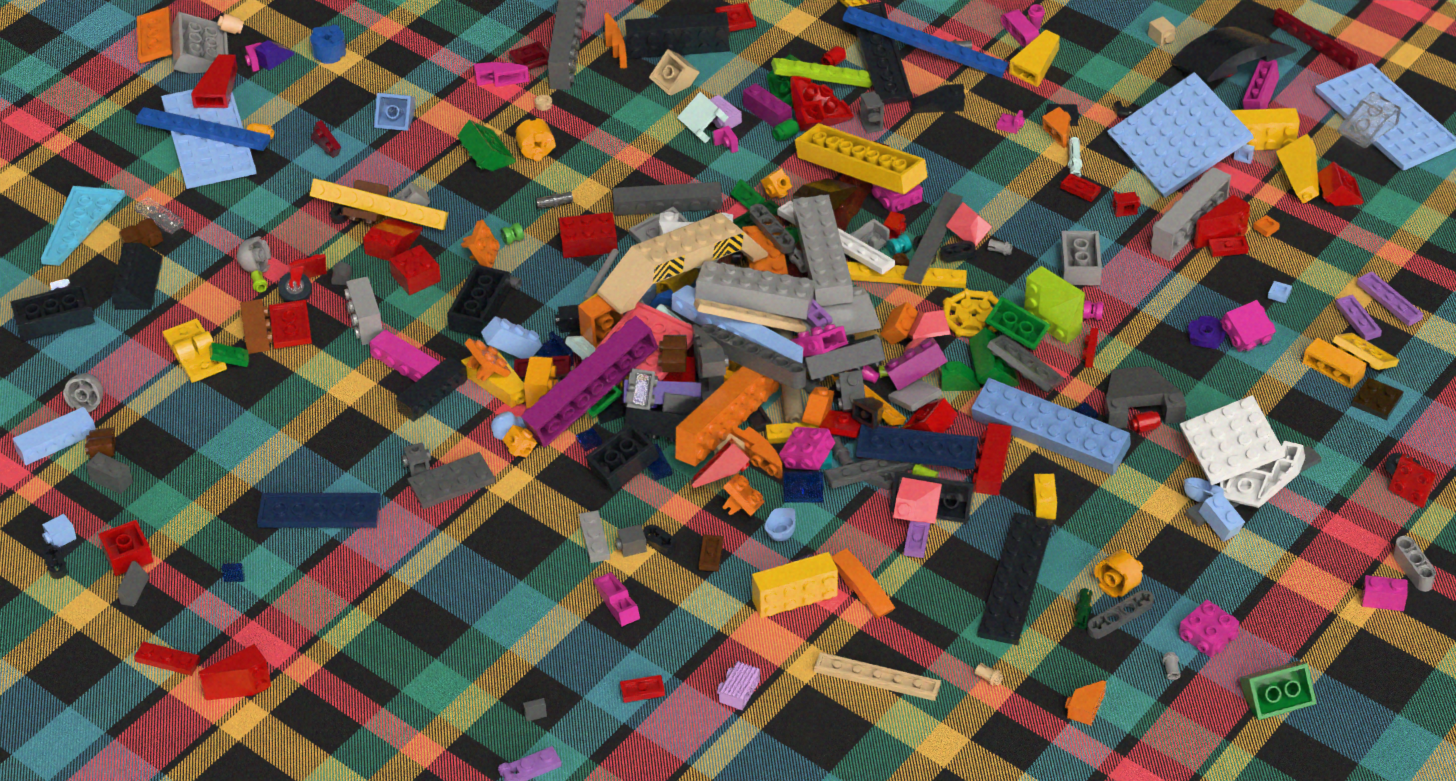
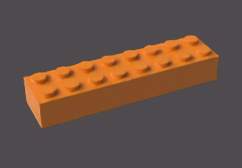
[675,366,779,467]

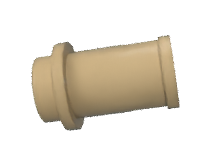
[975,663,1003,685]

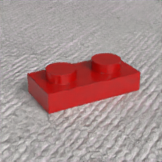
[1061,173,1101,202]
[1208,236,1249,257]
[1082,327,1099,368]
[620,675,665,703]

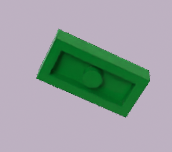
[730,179,766,210]
[209,342,249,367]

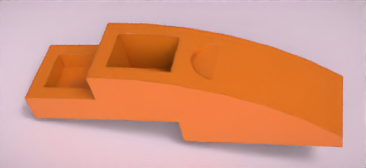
[731,427,782,479]

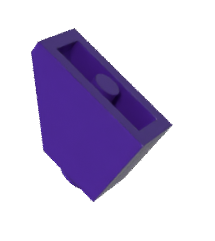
[255,40,294,71]

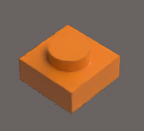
[1253,215,1280,237]

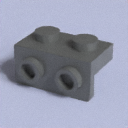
[836,370,865,412]

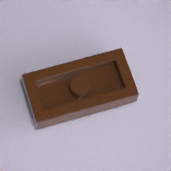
[699,534,724,572]

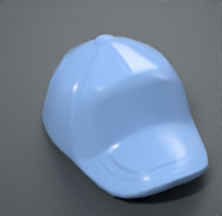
[491,411,527,440]
[1184,477,1224,502]
[765,508,796,541]

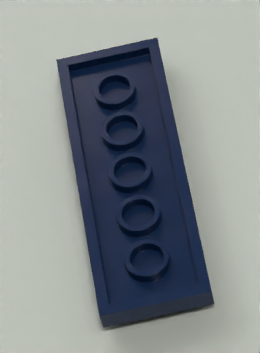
[856,424,978,469]
[257,493,381,528]

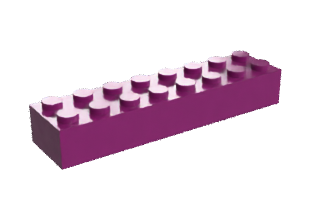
[521,316,658,448]

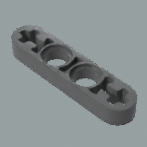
[750,204,795,254]
[1087,590,1154,639]

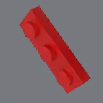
[134,641,201,676]

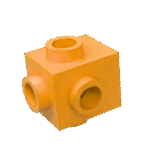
[760,168,792,199]
[502,425,537,458]

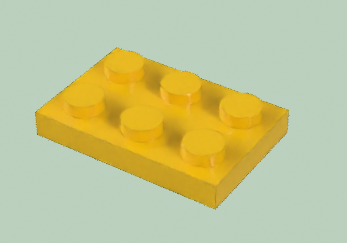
[1333,333,1399,370]

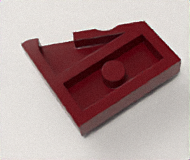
[311,120,341,158]

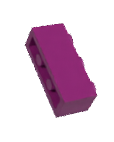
[743,83,792,127]
[883,337,948,391]

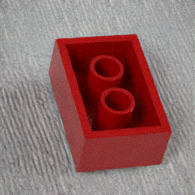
[559,212,618,258]

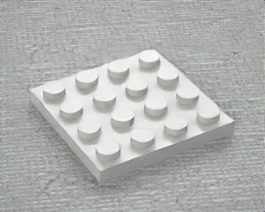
[1180,395,1285,485]

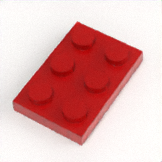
[269,300,312,349]

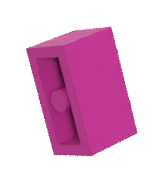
[1362,575,1407,611]

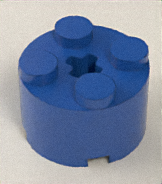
[310,25,346,64]

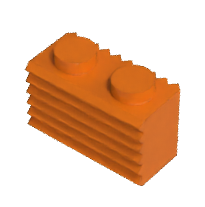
[880,302,918,345]

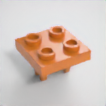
[461,220,500,268]
[464,338,511,381]
[723,473,765,516]

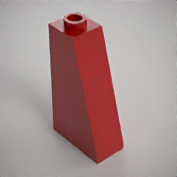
[191,54,238,108]

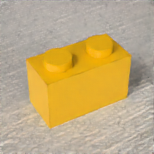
[1033,474,1057,519]

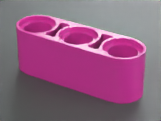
[1001,9,1040,48]

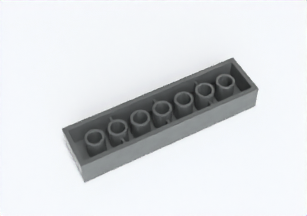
[548,0,587,90]

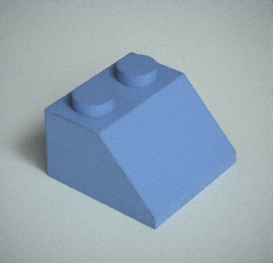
[374,93,416,131]

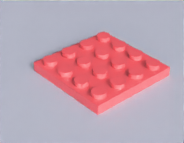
[595,301,693,381]

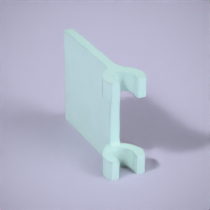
[677,92,729,143]

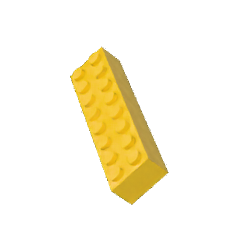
[795,123,927,195]

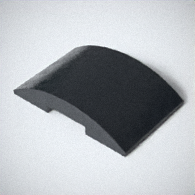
[1171,27,1296,82]

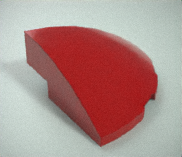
[790,76,854,131]

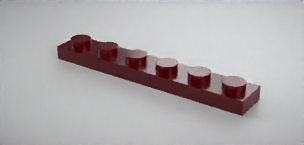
[1273,8,1358,71]

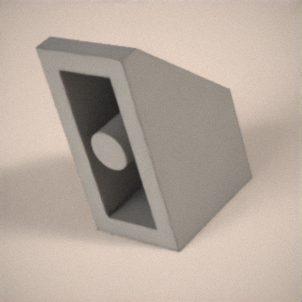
[393,182,430,218]

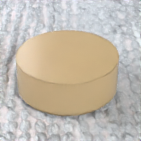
[535,95,552,111]

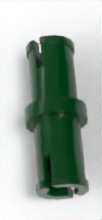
[1074,588,1093,629]

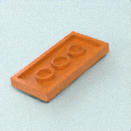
[137,7,173,63]

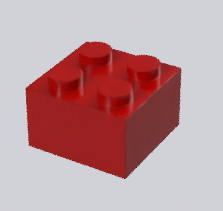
[389,245,441,296]
[98,520,153,576]

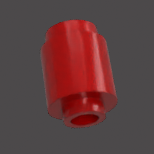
[821,45,846,67]
[1130,411,1161,433]

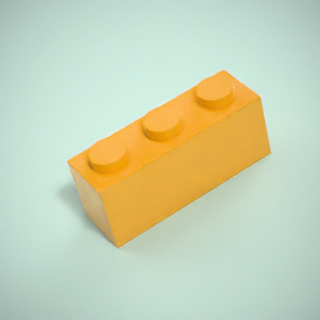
[1303,337,1367,389]

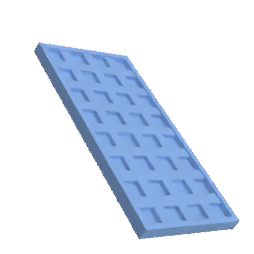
[1315,63,1456,171]
[161,89,256,189]

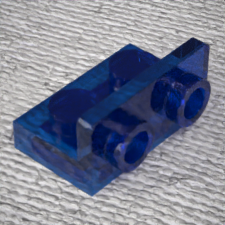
[535,331,574,366]
[784,471,823,503]

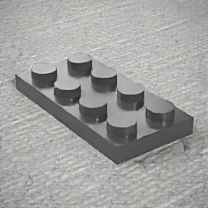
[987,334,1065,392]
[407,452,496,509]

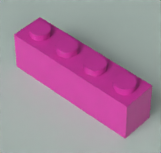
[1243,60,1279,110]
[369,330,440,382]

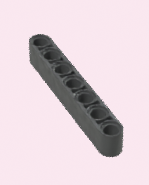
[700,324,806,389]

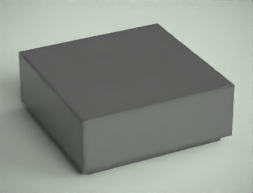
[523,698,547,722]

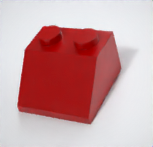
[1318,161,1364,206]
[901,397,958,433]

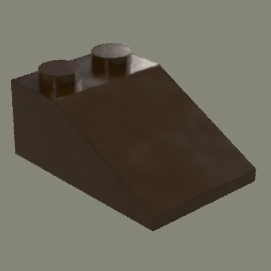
[793,178,857,212]

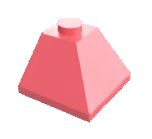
[893,477,942,524]

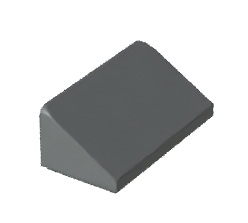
[117,561,149,606]

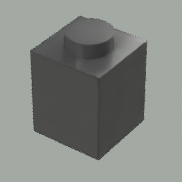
[615,524,647,557]

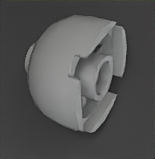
[237,236,271,273]
[63,373,104,412]

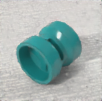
[887,233,912,256]

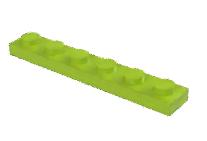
[771,58,872,88]

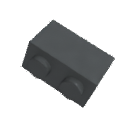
[86,452,133,495]

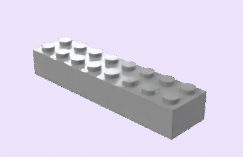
[793,195,853,306]

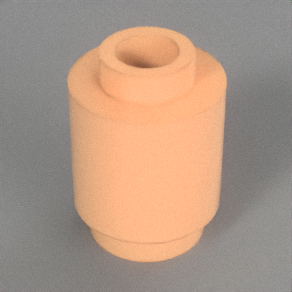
[217,14,244,34]

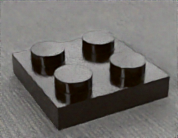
[1351,377,1404,420]

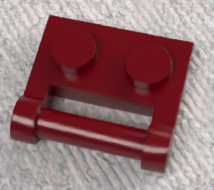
[509,41,549,70]

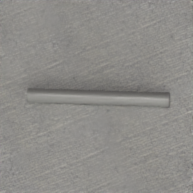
[583,249,619,300]

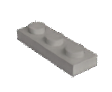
[579,510,610,563]

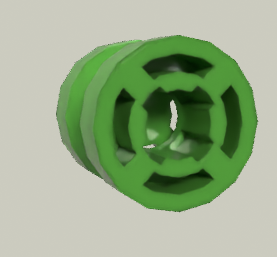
[500,222,524,245]

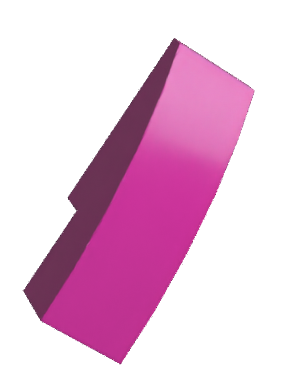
[474,62,529,87]
[593,572,640,626]

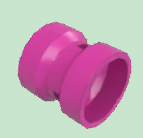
[1083,300,1103,320]

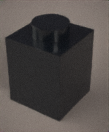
[555,304,580,333]

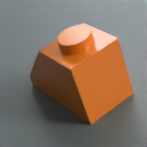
[1042,107,1071,148]
[802,387,834,426]
[1065,680,1106,726]

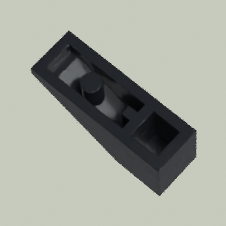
[911,84,965,113]

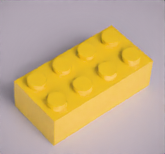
[1231,108,1300,150]
[752,552,838,618]

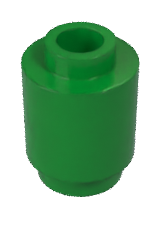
[772,118,799,141]

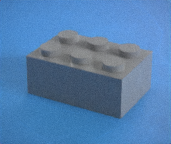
[1060,231,1102,285]
[344,276,383,345]

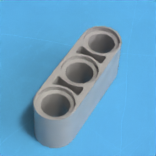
[1393,536,1436,592]

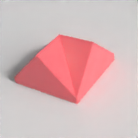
[946,202,992,246]
[907,310,950,340]

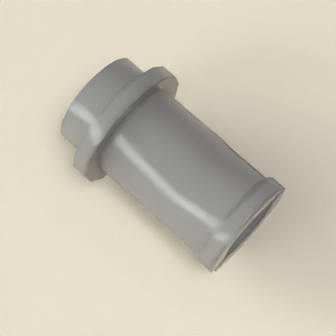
[988,239,1012,256]
[1162,652,1180,680]

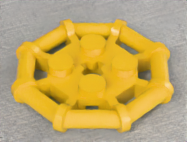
[943,288,999,338]

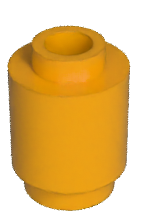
[247,123,274,139]

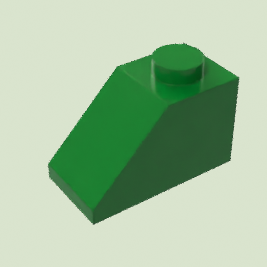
[940,361,980,391]

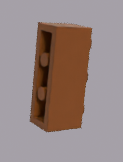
[240,299,273,354]

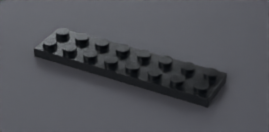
[853,1,912,105]
[978,512,1054,646]

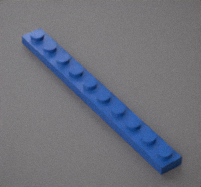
[842,6,1008,78]

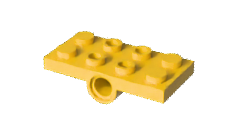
[162,318,227,383]

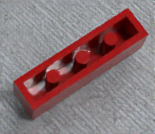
[973,423,1012,496]

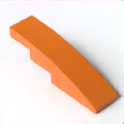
[605,12,627,68]
[831,548,895,619]

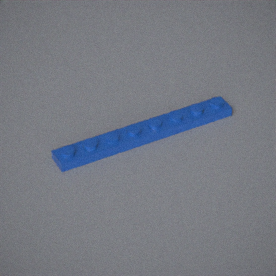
[136,107,271,151]

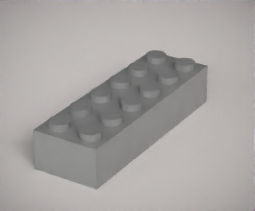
[1151,167,1231,262]
[695,261,815,320]

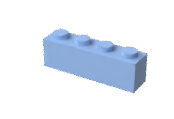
[13,407,96,465]

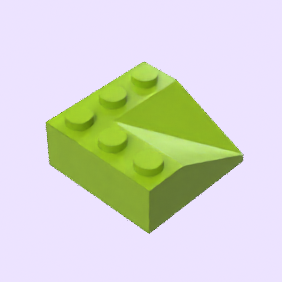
[1024,266,1085,345]

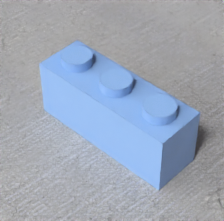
[481,316,542,359]

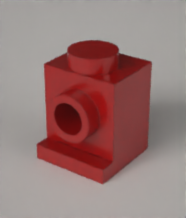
[1112,191,1141,217]
[883,211,906,239]

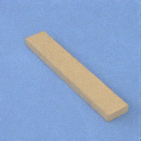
[693,298,807,333]
[814,652,941,701]

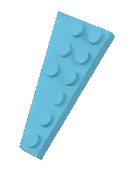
[41,186,126,266]

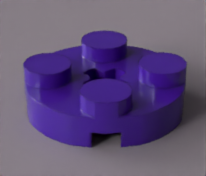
[1187,316,1226,349]

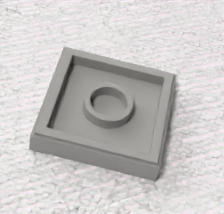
[888,379,942,412]

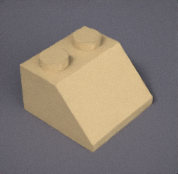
[649,49,700,96]

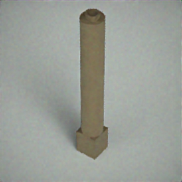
[771,313,804,424]

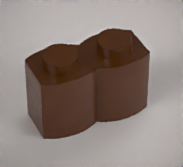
[119,218,163,247]
[658,335,687,372]
[85,427,116,459]

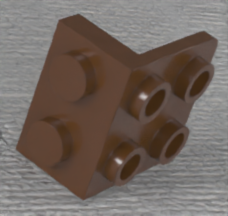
[342,180,389,224]

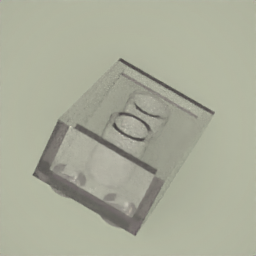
[1337,92,1401,148]

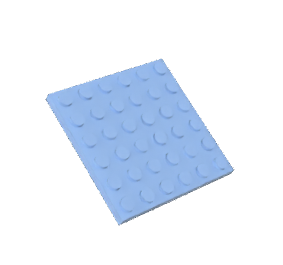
[1107,72,1254,198]

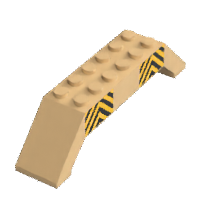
[597,213,768,314]

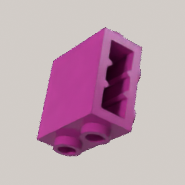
[872,184,923,212]
[1220,300,1276,352]
[791,324,848,357]
[779,427,835,470]
[1179,600,1239,658]

